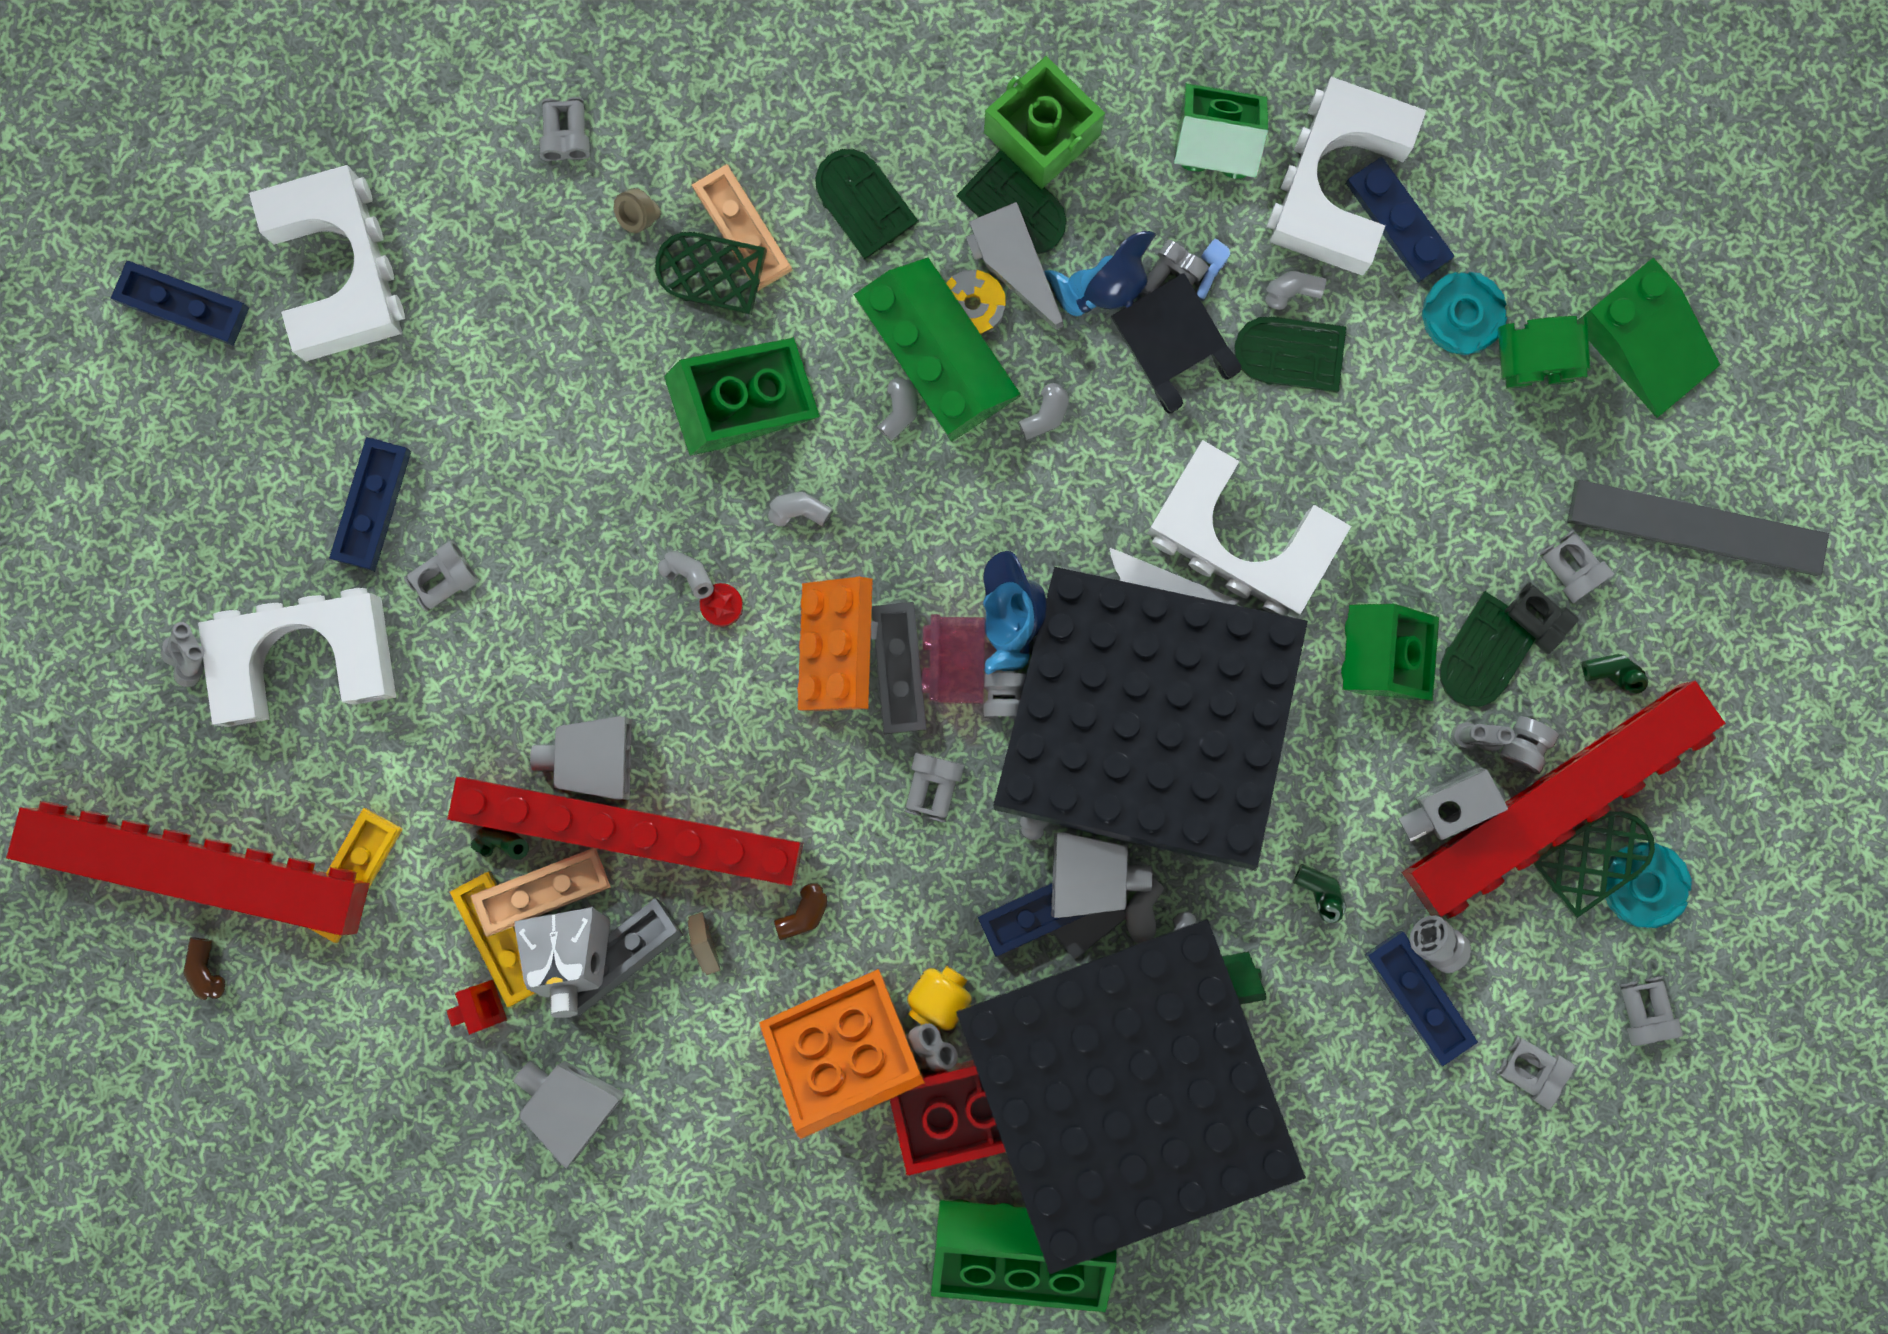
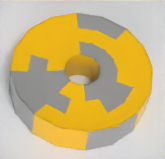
[946,270,1006,336]

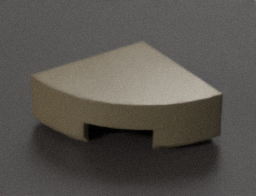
[687,912,721,975]

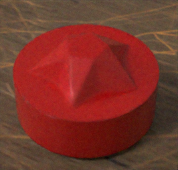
[700,583,744,627]

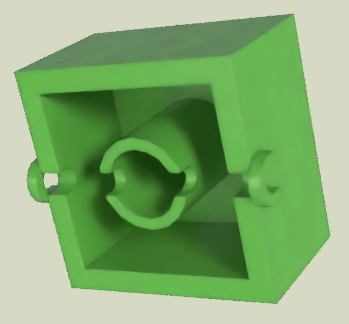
[984,56,1105,190]

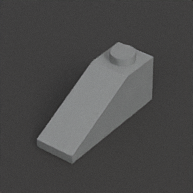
[966,202,1063,330]

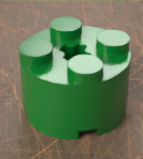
[1498,316,1591,389]

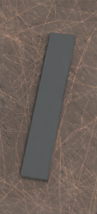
[1567,480,1829,576]

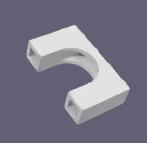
[1266,77,1426,276]
[249,165,405,362]
[1147,440,1352,618]
[198,588,396,727]

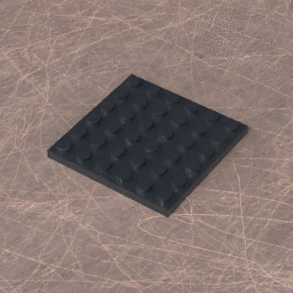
[993,567,1308,871]
[956,919,1306,1274]

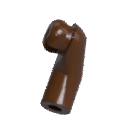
[774,883,828,941]
[183,937,225,1000]

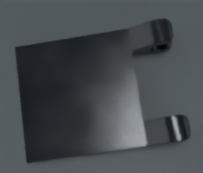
[1111,273,1242,414]

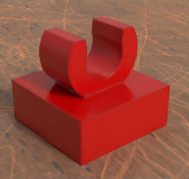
[446,979,507,1035]

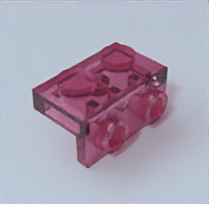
[922,614,986,704]

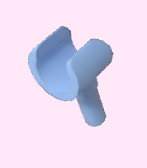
[1197,239,1230,301]

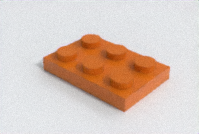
[797,576,873,711]

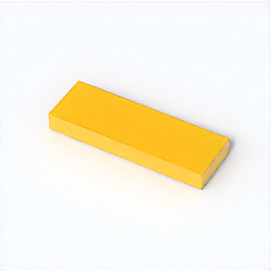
[309,808,403,943]
[450,871,535,1008]

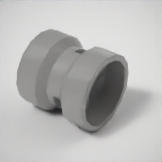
[983,673,1026,719]
[1500,716,1559,774]
[1409,915,1471,973]

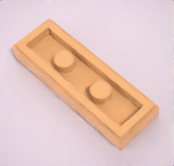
[692,164,792,291]
[471,848,611,937]

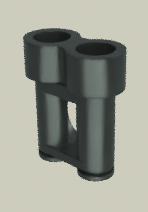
[1504,582,1579,655]

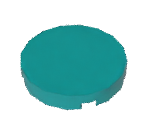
[1422,272,1507,355]
[1606,842,1692,928]

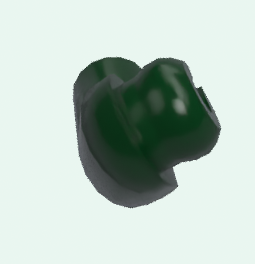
[1581,654,1648,694]
[471,827,529,860]
[1293,864,1346,924]

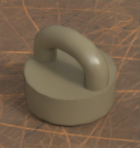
[613,188,661,233]

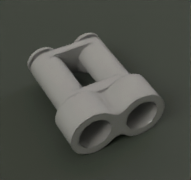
[539,97,590,161]
[1140,239,1209,297]
[1540,530,1614,604]
[404,540,479,612]
[160,622,204,687]
[1451,722,1515,751]
[904,752,965,822]
[1620,976,1683,1046]
[906,1023,958,1072]
[1495,1035,1575,1110]

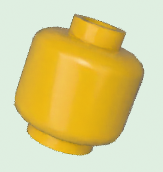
[907,965,972,1031]

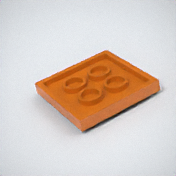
[759,969,925,1139]

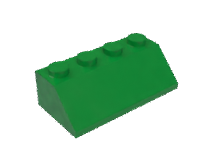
[853,257,1021,442]
[931,1199,1117,1312]

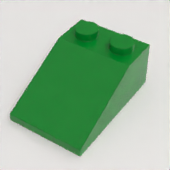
[1579,257,1721,418]
[664,337,820,456]

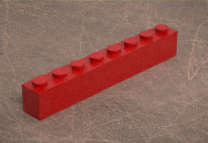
[1401,680,1726,919]
[447,776,804,886]
[6,801,370,936]

